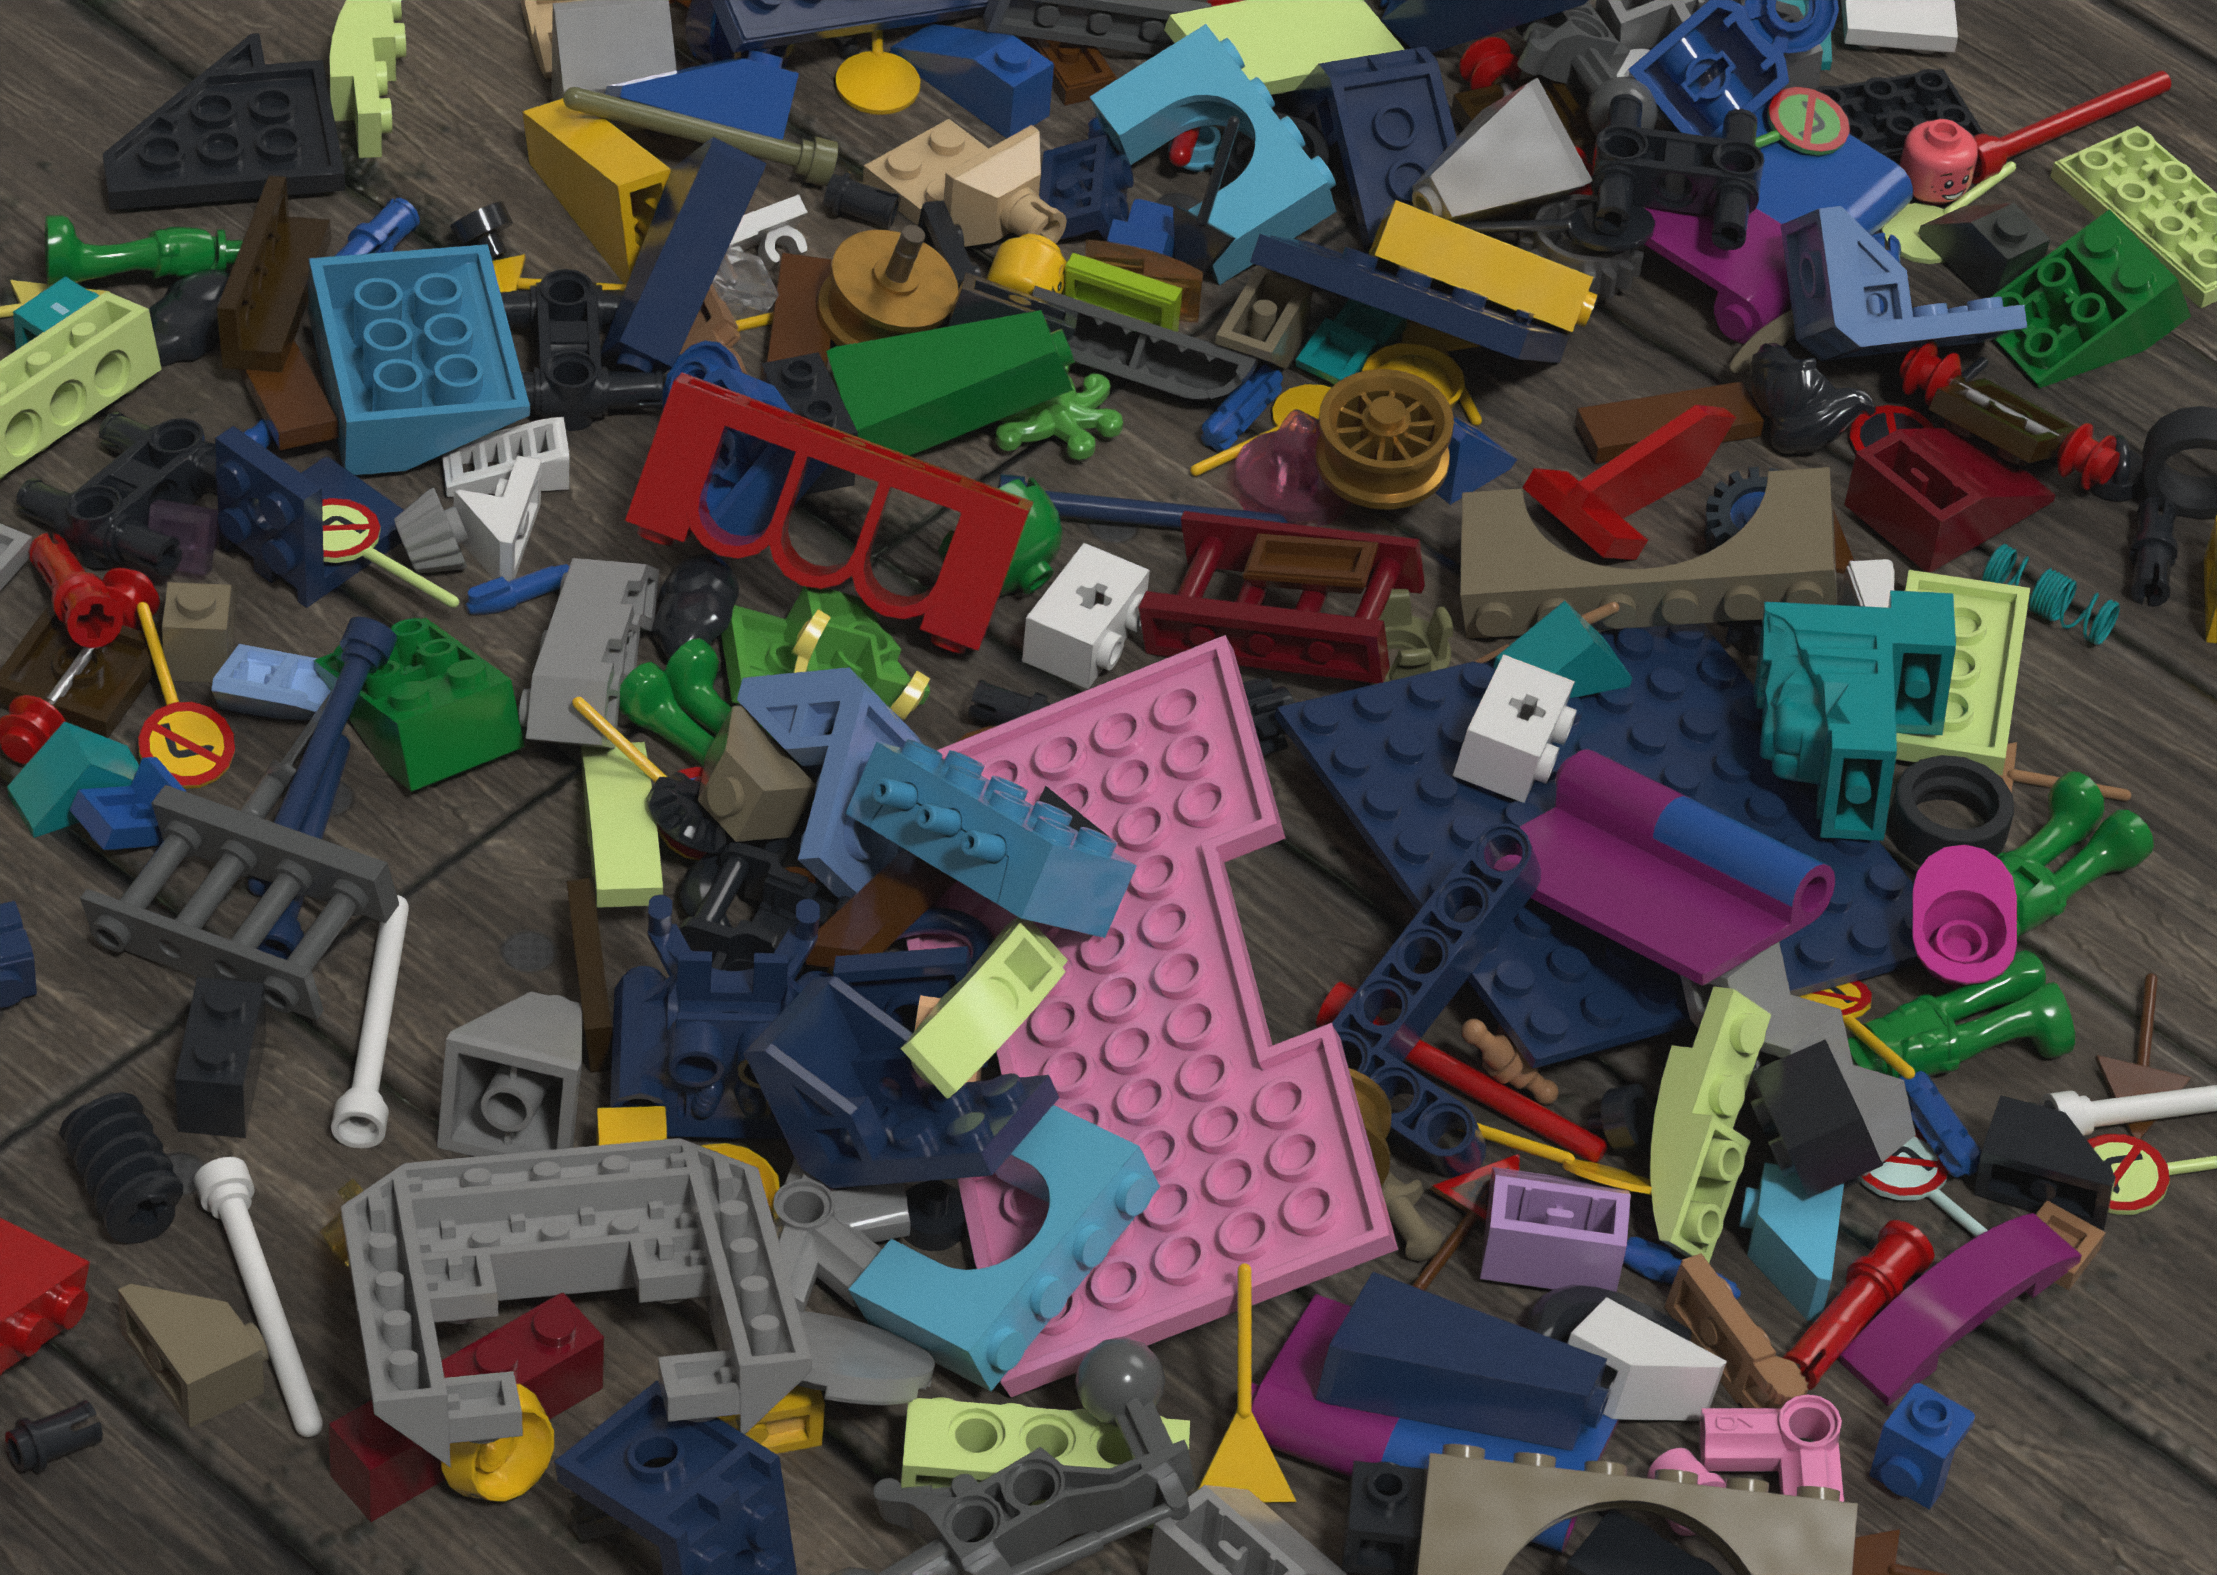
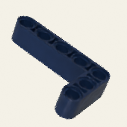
[1332,824,1541,1178]

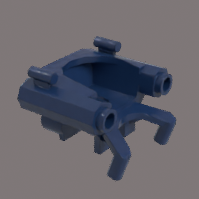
[610,895,832,1139]

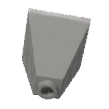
[1412,78,1593,224]
[437,992,582,1157]

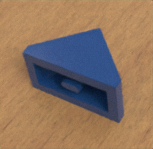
[1435,415,1517,505]

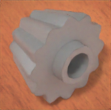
[394,488,470,574]

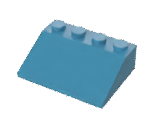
[308,244,530,475]

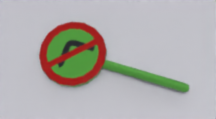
[1756,87,1850,156]

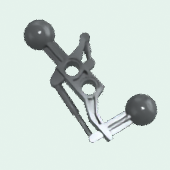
[1515,1,1659,138]
[829,1337,1196,1575]

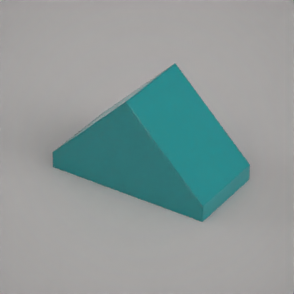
[1493,601,1632,698]
[7,721,139,838]

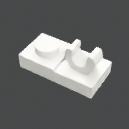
[717,195,808,272]

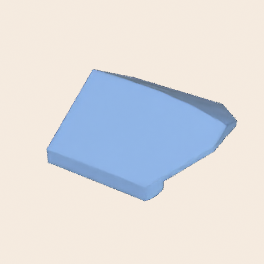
[211,644,331,720]

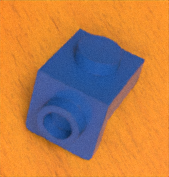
[1107,199,1175,271]
[70,757,186,850]
[1869,1383,1975,1510]

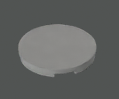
[798,1311,935,1405]

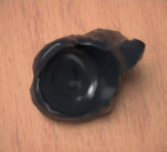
[1751,343,1876,455]

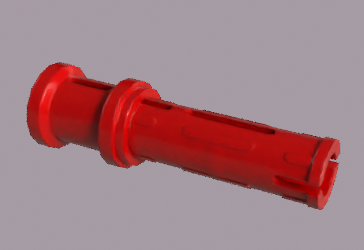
[28,533,123,648]
[1781,1220,1935,1390]

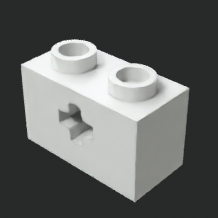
[1022,543,1150,689]
[1453,654,1577,803]

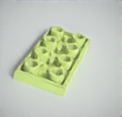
[1164,0,1405,95]
[2050,126,2217,309]

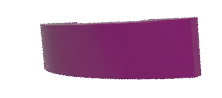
[1839,1213,2082,1406]

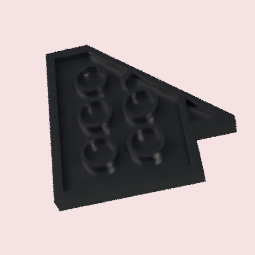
[103,33,345,210]

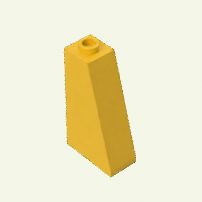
[522,98,671,285]
[1369,200,1597,334]

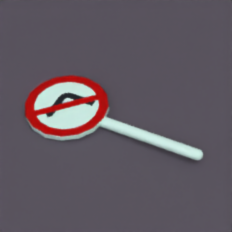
[1858,1128,1988,1237]

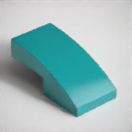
[1296,298,1407,384]

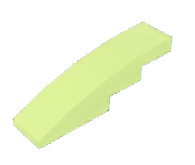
[581,742,663,907]

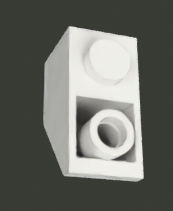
[1567,1297,1727,1421]

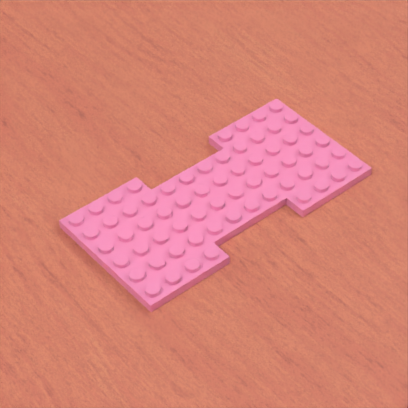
[906,635,1398,1397]

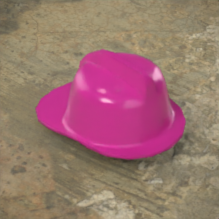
[1912,845,2017,991]

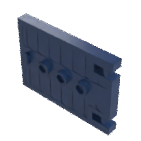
[1250,234,1570,363]

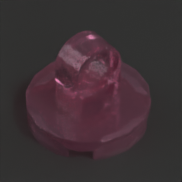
[1233,409,1350,527]

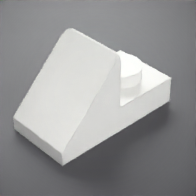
[454,456,541,581]

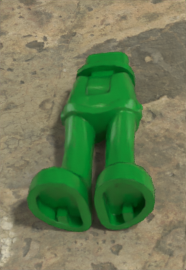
[45,215,243,287]
[619,638,815,812]
[1997,771,2154,941]
[1847,950,2075,1078]

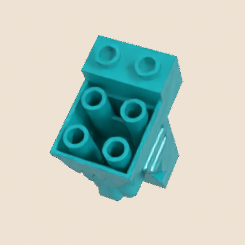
[1754,590,1956,841]

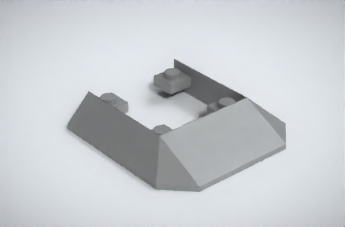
[341,1138,812,1467]

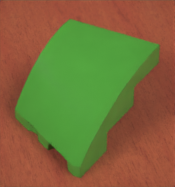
[721,586,930,708]

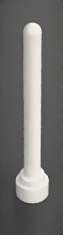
[331,895,409,1148]
[2040,1085,2217,1136]
[194,1157,323,1438]

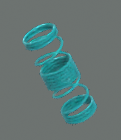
[1981,544,2120,645]

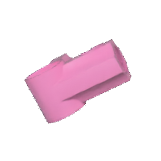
[1699,1394,1844,1502]

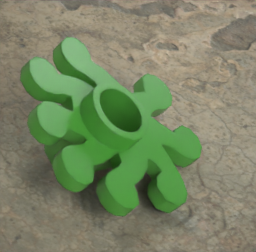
[995,365,1123,460]

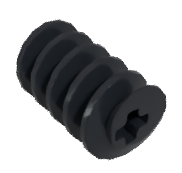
[59,1092,183,1244]

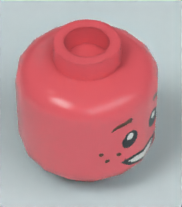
[1899,119,1978,206]

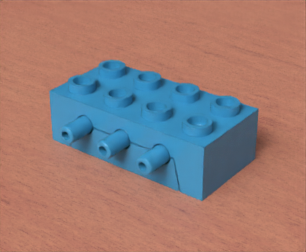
[846,739,1137,938]

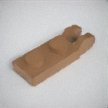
[1664,1253,1809,1408]

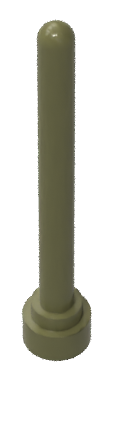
[563,87,838,187]

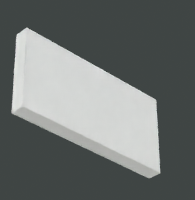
[1841,0,1958,54]

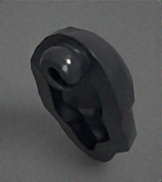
[148,269,230,367]
[651,554,739,660]

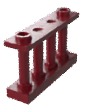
[1138,511,1425,683]

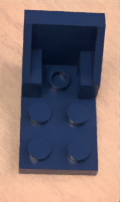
[1288,46,1477,250]
[744,976,1059,1188]

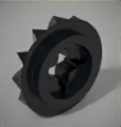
[647,772,741,854]

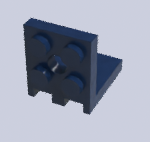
[215,426,404,608]
[554,1380,797,1575]

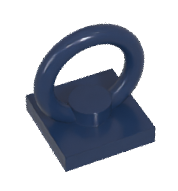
[833,907,995,1067]

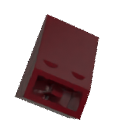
[1844,428,2056,573]

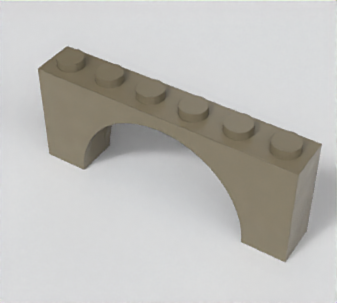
[1460,467,1837,639]
[1413,1444,1858,1575]

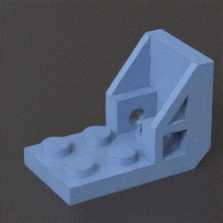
[1780,206,2027,361]
[737,667,923,898]

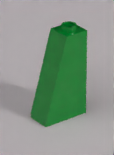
[826,310,1075,456]

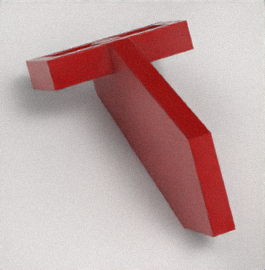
[1522,404,1736,560]

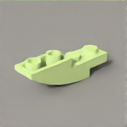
[329,0,406,158]
[901,916,1068,1099]
[1650,986,1771,1263]

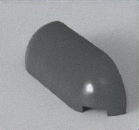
[1032,286,1259,401]

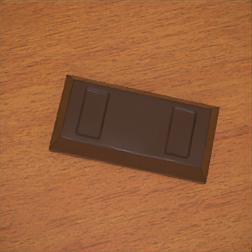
[1243,534,1378,594]

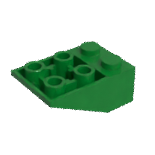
[1990,209,2191,389]
[313,617,525,792]

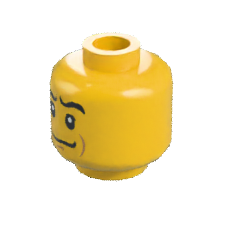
[986,233,1067,296]

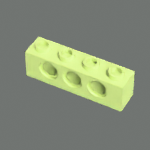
[0,291,162,480]
[901,1397,1190,1529]

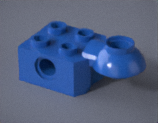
[1624,0,1839,138]
[663,340,829,536]

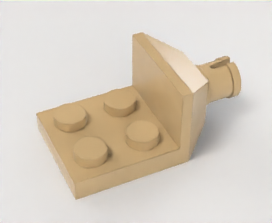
[863,119,1067,247]

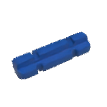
[1201,364,1283,452]
[1899,1071,1982,1178]

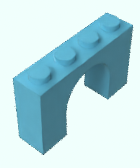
[1090,24,1336,285]
[848,1105,1160,1391]

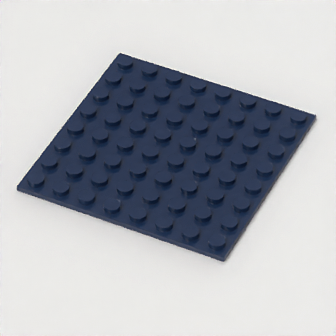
[1274,623,1921,1069]

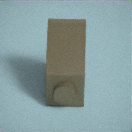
[1215,265,1313,369]
[162,582,239,683]
[698,706,816,842]
[118,1284,269,1428]

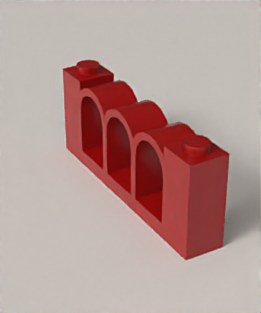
[625,373,1033,653]

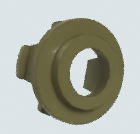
[1368,589,1453,685]

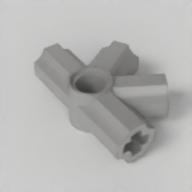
[772,1158,910,1312]

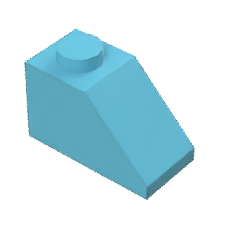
[1739,1163,1844,1322]

